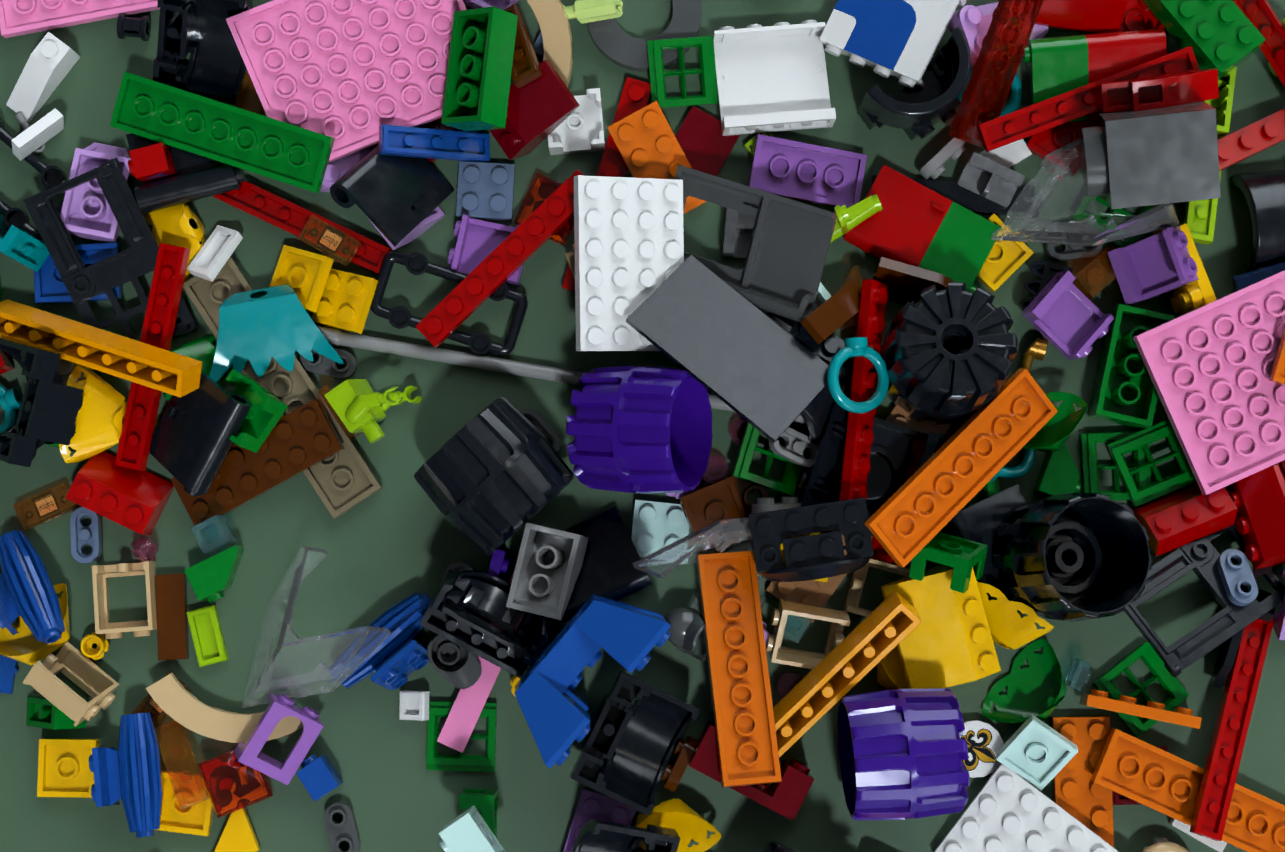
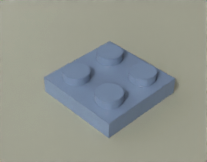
[456,161,516,221]

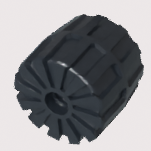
[882,281,1018,425]
[414,397,574,556]
[993,493,1152,622]

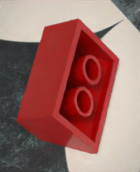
[1033,0,1128,34]
[65,451,174,535]
[1227,464,1285,570]
[1131,482,1238,557]

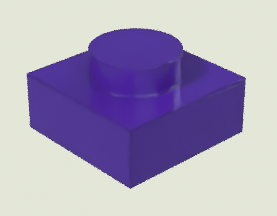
[488,549,510,578]

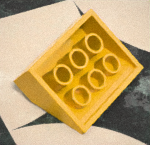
[881,564,1001,689]

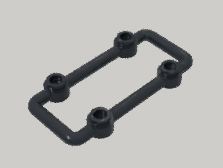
[0,118,67,240]
[370,252,528,356]

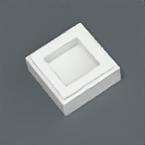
[399,690,430,721]

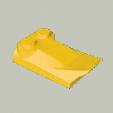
[1149,219,1217,315]

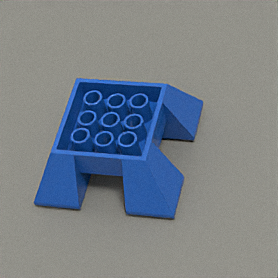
[514,594,671,769]

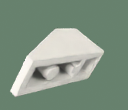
[6,32,80,122]

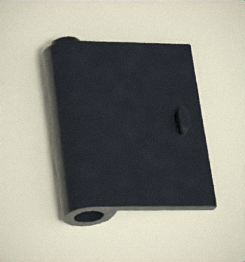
[126,133,246,214]
[330,144,454,247]
[149,370,252,497]
[945,484,1026,601]
[548,507,652,628]

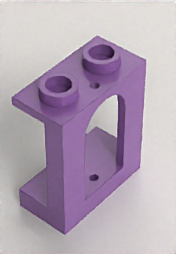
[234,693,324,785]

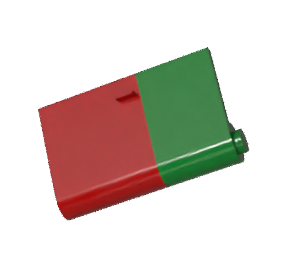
[1021,28,1167,122]
[843,165,1002,293]

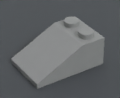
[506,522,589,620]

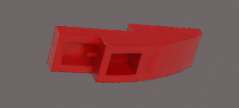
[1100,68,1219,113]

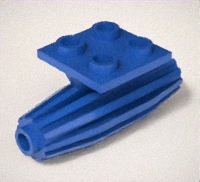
[0,530,65,644]
[329,592,431,691]
[89,712,163,838]

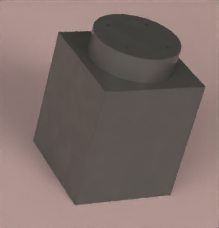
[1080,101,1221,209]

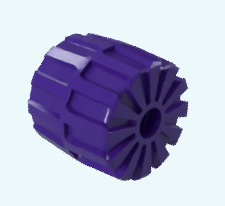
[566,366,713,494]
[837,688,969,820]

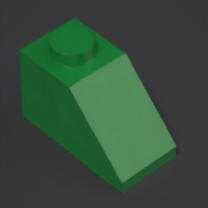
[1033,442,1081,497]
[184,545,244,603]
[26,697,87,730]

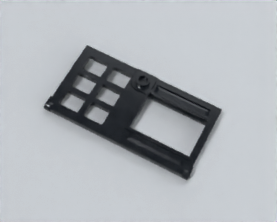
[23,158,199,341]
[1124,519,1285,677]

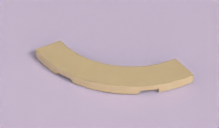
[527,0,573,88]
[145,673,303,743]

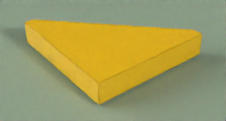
[214,800,261,852]

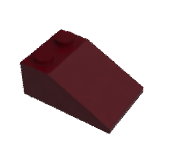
[489,59,580,160]

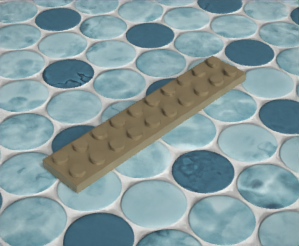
[183,256,382,519]

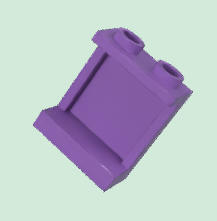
[448,214,524,286]
[1107,226,1199,305]
[1021,270,1115,360]

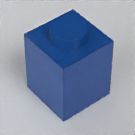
[296,754,343,802]

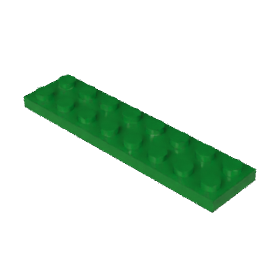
[110,72,335,193]

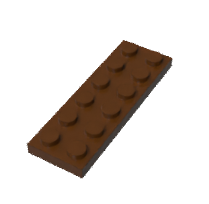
[171,399,345,529]

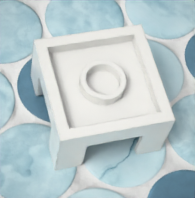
[548,88,605,155]

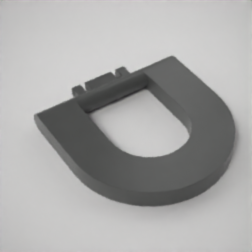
[587,0,702,72]

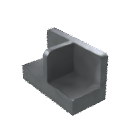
[957,152,1025,207]
[722,203,759,259]

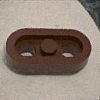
[661,736,698,793]

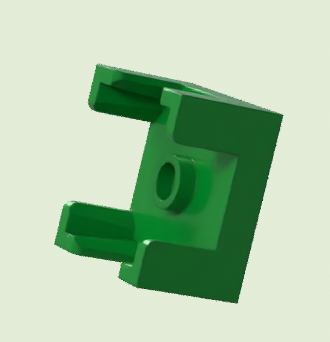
[225,369,288,453]
[909,532,988,593]
[458,788,498,838]

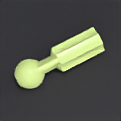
[563,0,623,24]

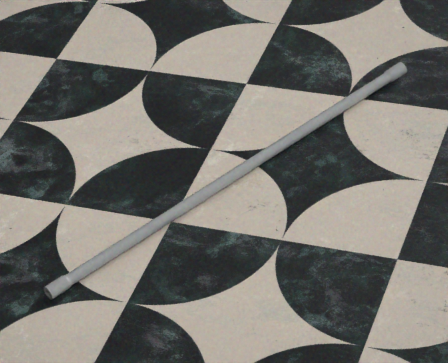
[317,326,807,424]

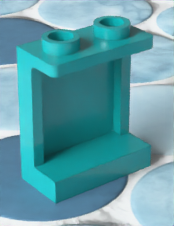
[0,216,50,272]

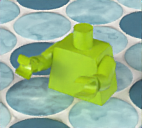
[324,379,422,444]

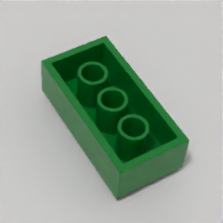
[1142,0,1266,80]
[441,6,518,131]
[1088,304,1174,429]

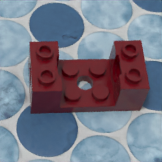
[688,720,814,821]

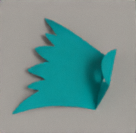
[209,284,344,382]

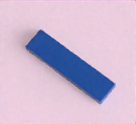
[379,124,490,163]

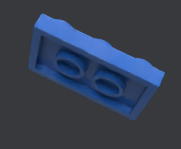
[34,243,122,304]

